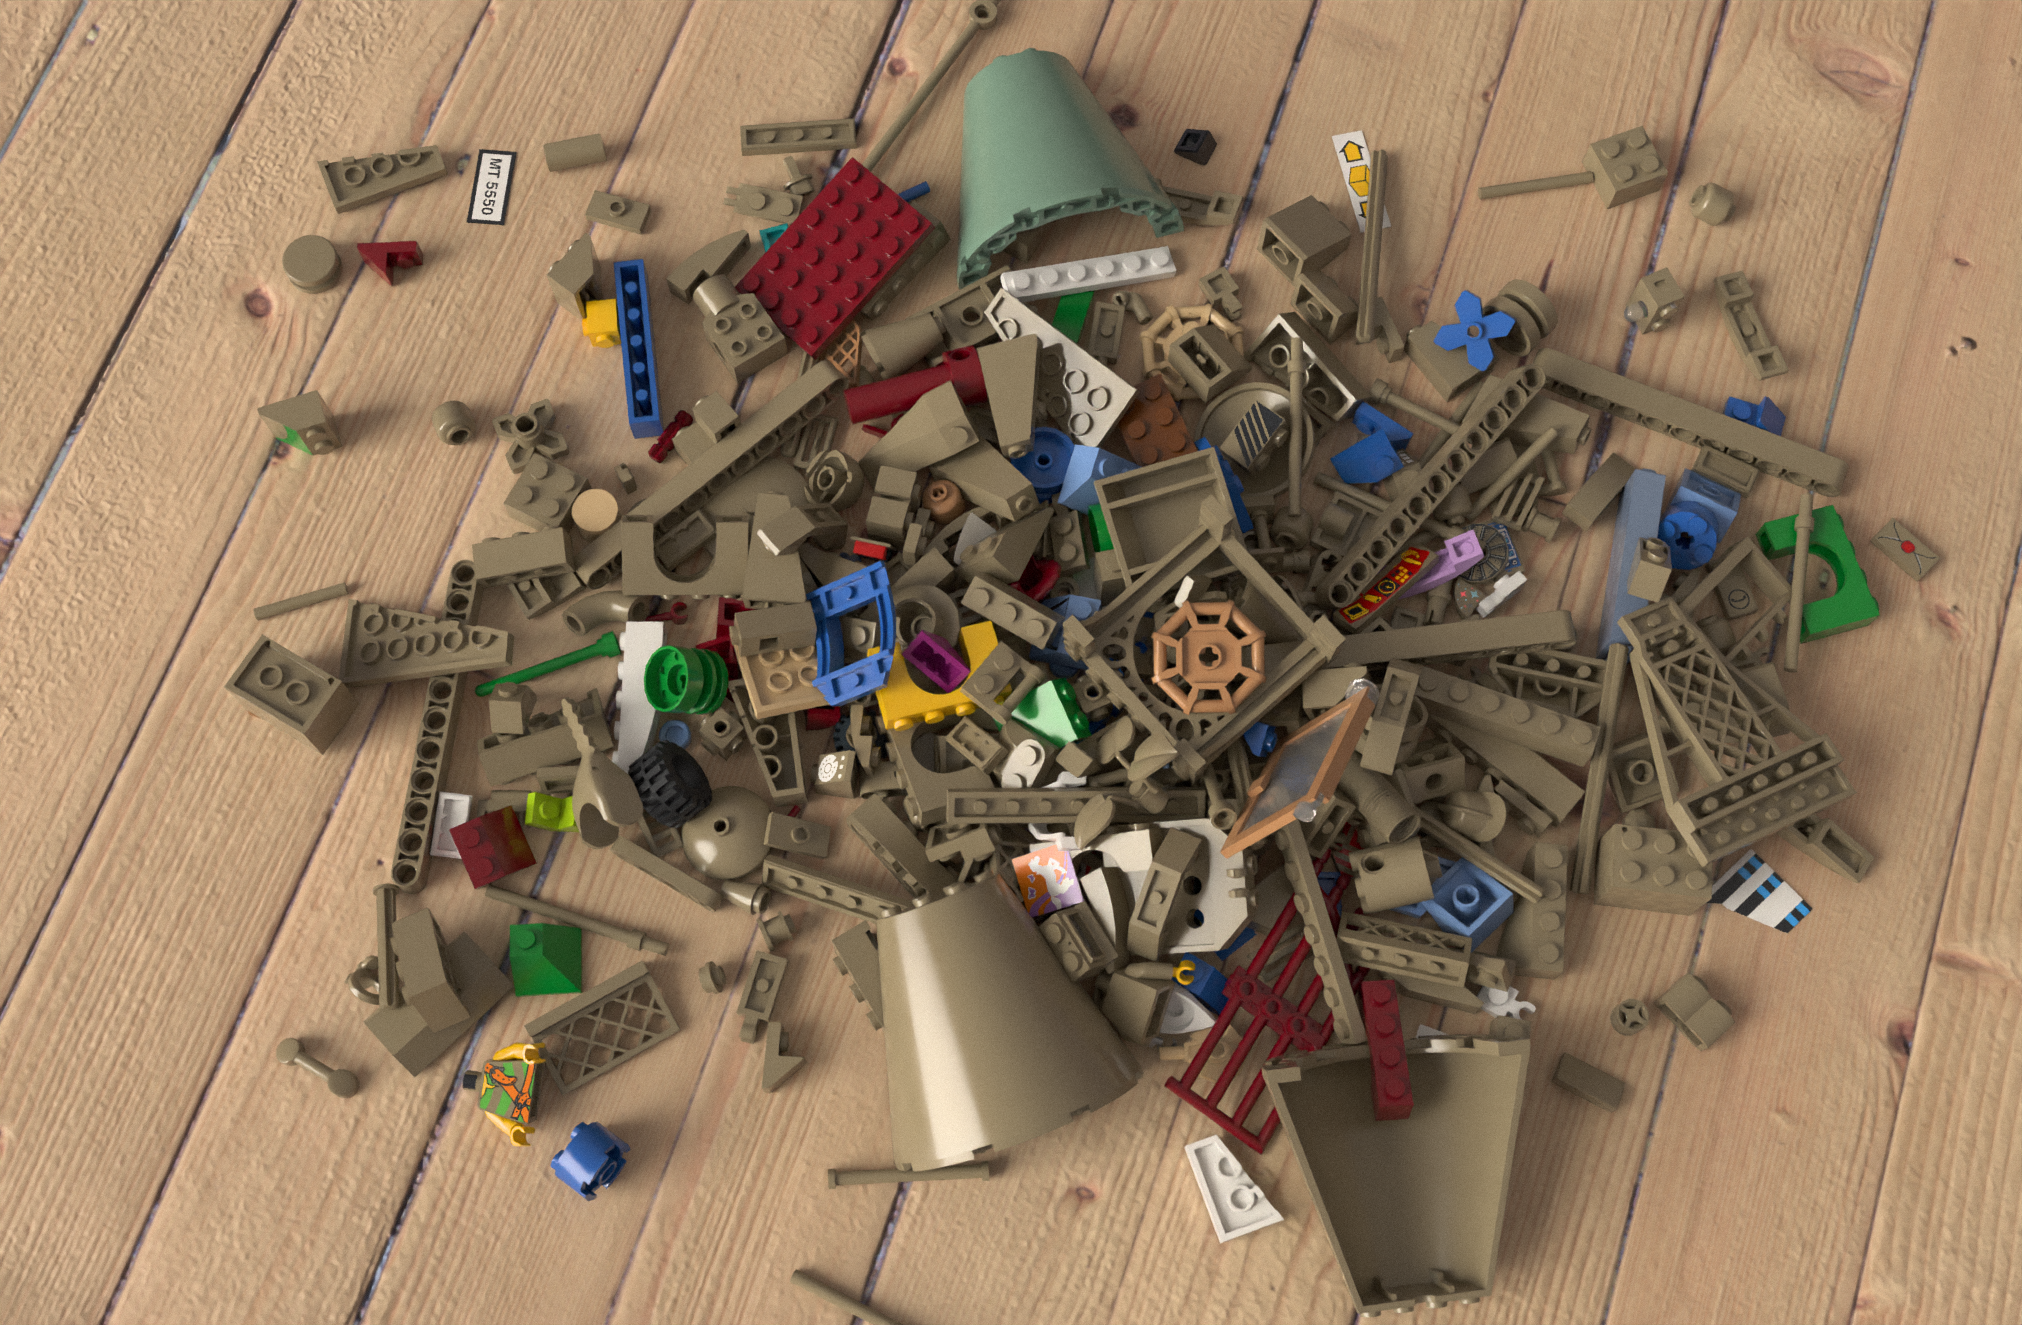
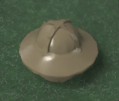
[893,584,961,669]

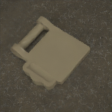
[1479,445,1567,517]

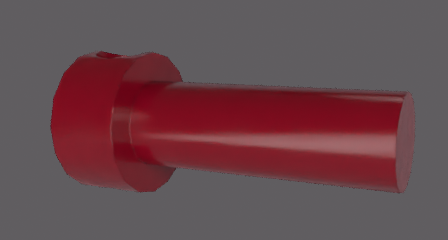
[843,345,988,425]

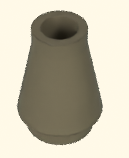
[720,879,771,915]

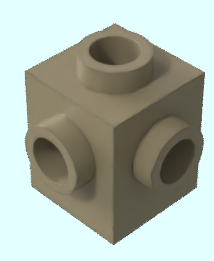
[1072,675,1113,722]
[699,707,747,761]

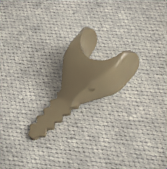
[561,697,643,849]

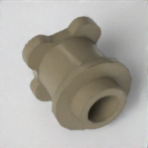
[756,911,797,952]

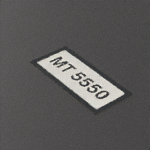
[466,149,517,226]

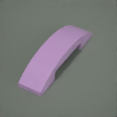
[1376,530,1484,600]

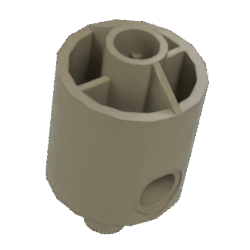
[1349,836,1443,915]

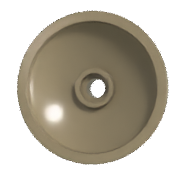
[681,786,772,880]

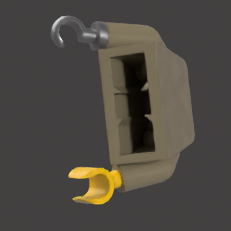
[1095,960,1195,1049]

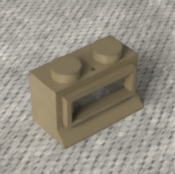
[1039,901,1119,983]

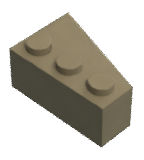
[390,908,471,1033]
[832,920,884,1032]

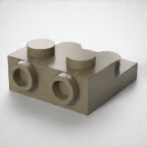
[925,822,1004,862]

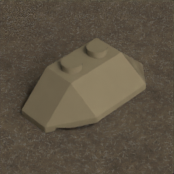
[1488,650,1607,719]

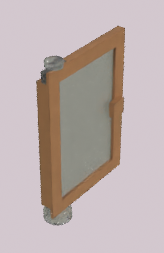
[1220,679,1379,859]

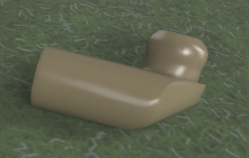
[1112,291,1153,325]

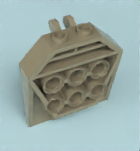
[1103,818,1260,955]

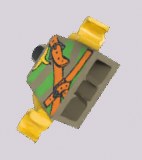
[463,1042,546,1147]

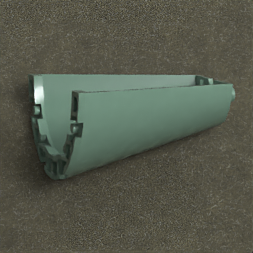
[957,48,1184,289]

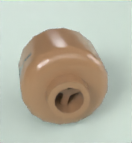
[922,480,966,524]

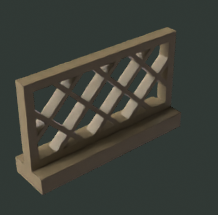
[524,961,680,1096]

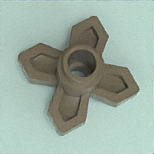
[492,399,570,474]

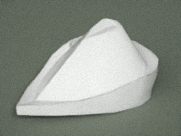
[1160,983,1216,1034]

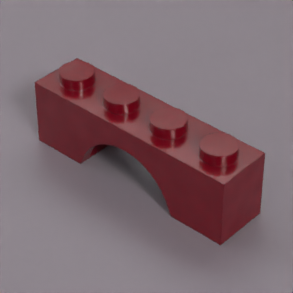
[1357,980,1414,1121]

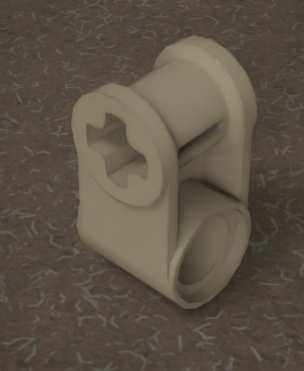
[859,761,908,799]

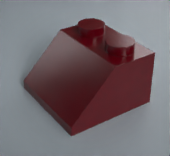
[449,805,537,890]

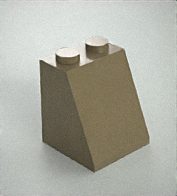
[1257,195,1352,287]

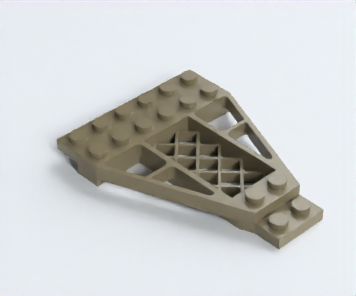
[1617,596,1857,867]

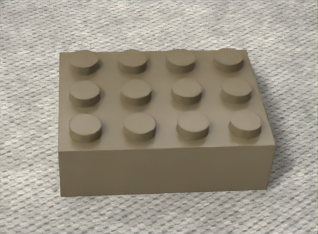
[1093,447,1248,597]

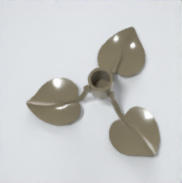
[1074,716,1180,852]

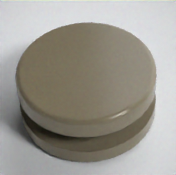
[282,235,343,294]

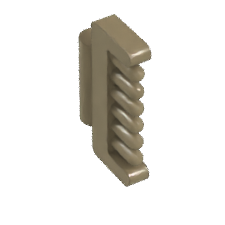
[477,790,540,829]

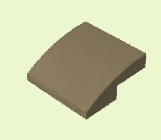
[507,572,586,620]

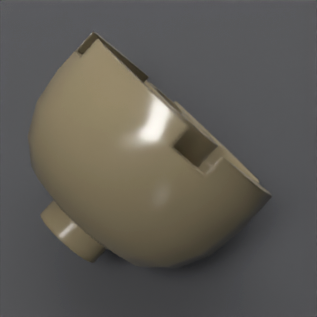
[804,449,864,512]

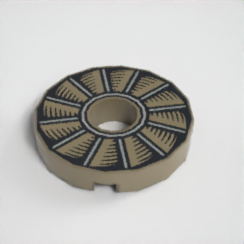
[1457,523,1509,584]

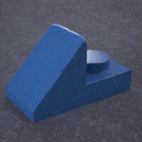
[1723,396,1786,436]
[1352,401,1414,450]

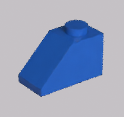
[1330,428,1404,484]
[1171,952,1229,1016]

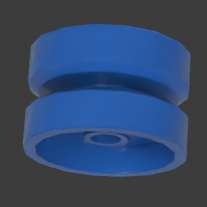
[1010,427,1075,504]

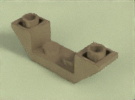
[757,502,848,556]
[1360,658,1423,775]
[1127,827,1203,962]

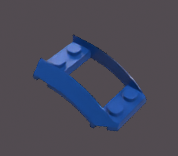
[806,561,896,706]

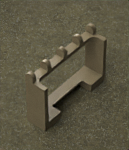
[1675,537,1792,663]

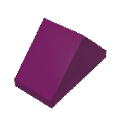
[901,630,971,693]

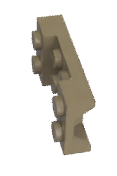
[905,265,1038,368]

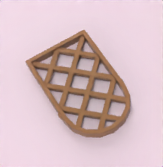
[818,320,863,388]

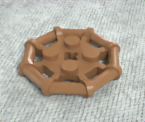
[1151,600,1267,715]

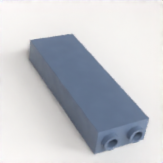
[1595,469,1666,665]

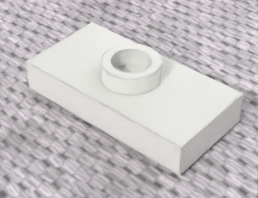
[430,792,473,859]

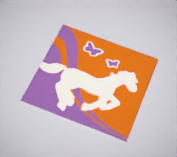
[1011,845,1084,917]

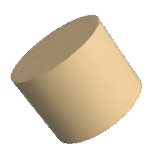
[572,489,622,543]

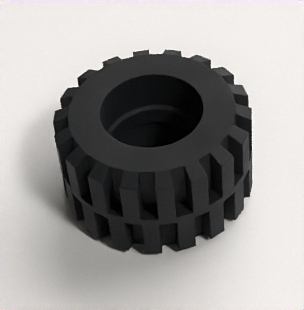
[628,740,712,828]

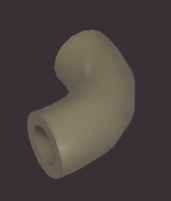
[562,590,650,636]

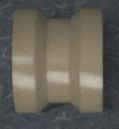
[1610,999,1649,1036]

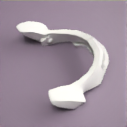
[1028,772,1087,851]

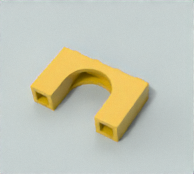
[867,621,1012,731]

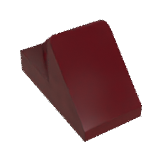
[357,241,423,286]

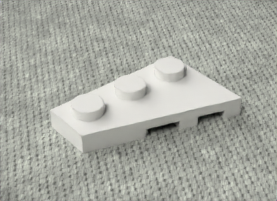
[1184,1135,1284,1244]

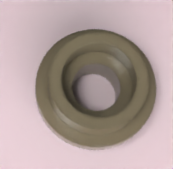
[699,961,726,994]

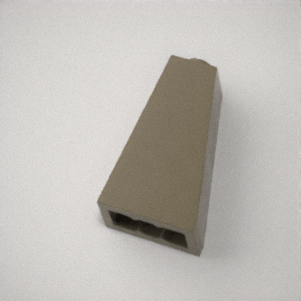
[977,333,1041,458]
[1462,374,1592,454]
[928,435,1040,522]
[742,491,807,609]
[858,547,955,622]

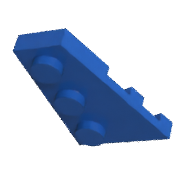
[1194,437,1254,533]

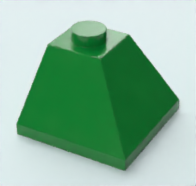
[510,923,582,997]

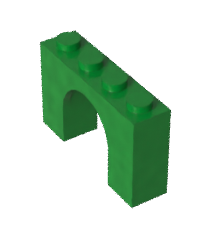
[1755,505,1880,644]

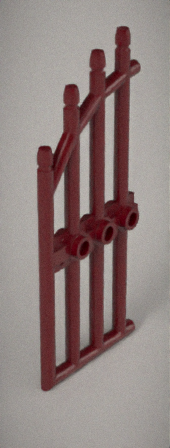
[1164,849,1370,1155]

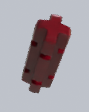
[648,410,693,463]

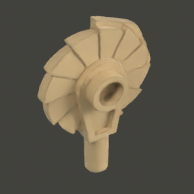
[1159,1025,1247,1083]

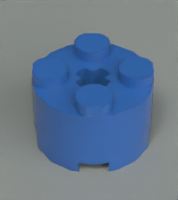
[1657,501,1719,570]
[550,1121,630,1201]

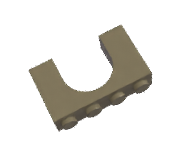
[621,515,748,599]
[875,686,994,826]

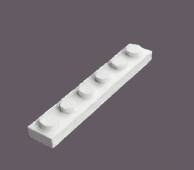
[1000,246,1176,302]

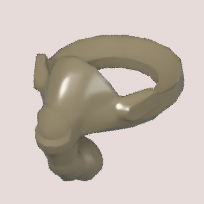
[344,955,379,1005]

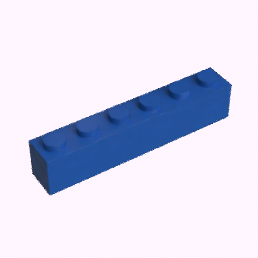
[613,259,664,439]

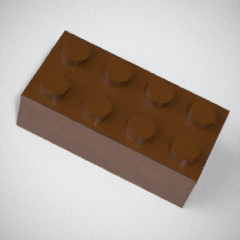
[1118,373,1197,467]

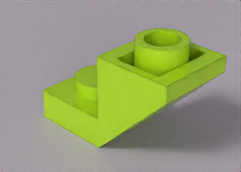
[525,792,579,832]

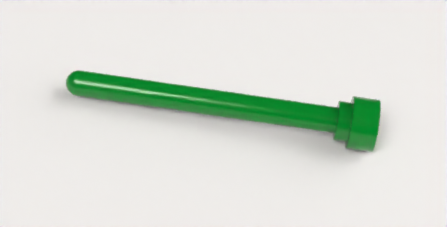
[475,631,622,697]

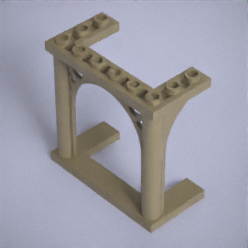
[1062,494,1346,784]

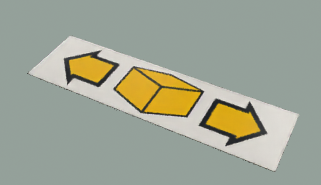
[1332,130,1391,233]

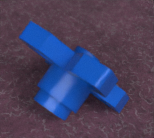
[1434,290,1517,371]

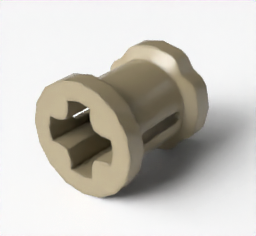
[1521,506,1562,543]

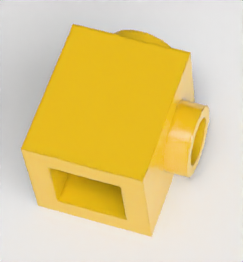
[582,299,621,348]

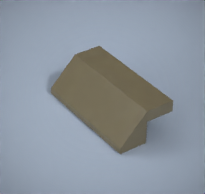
[364,932,514,1077]

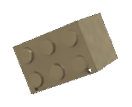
[224,634,359,755]
[1594,824,1713,916]

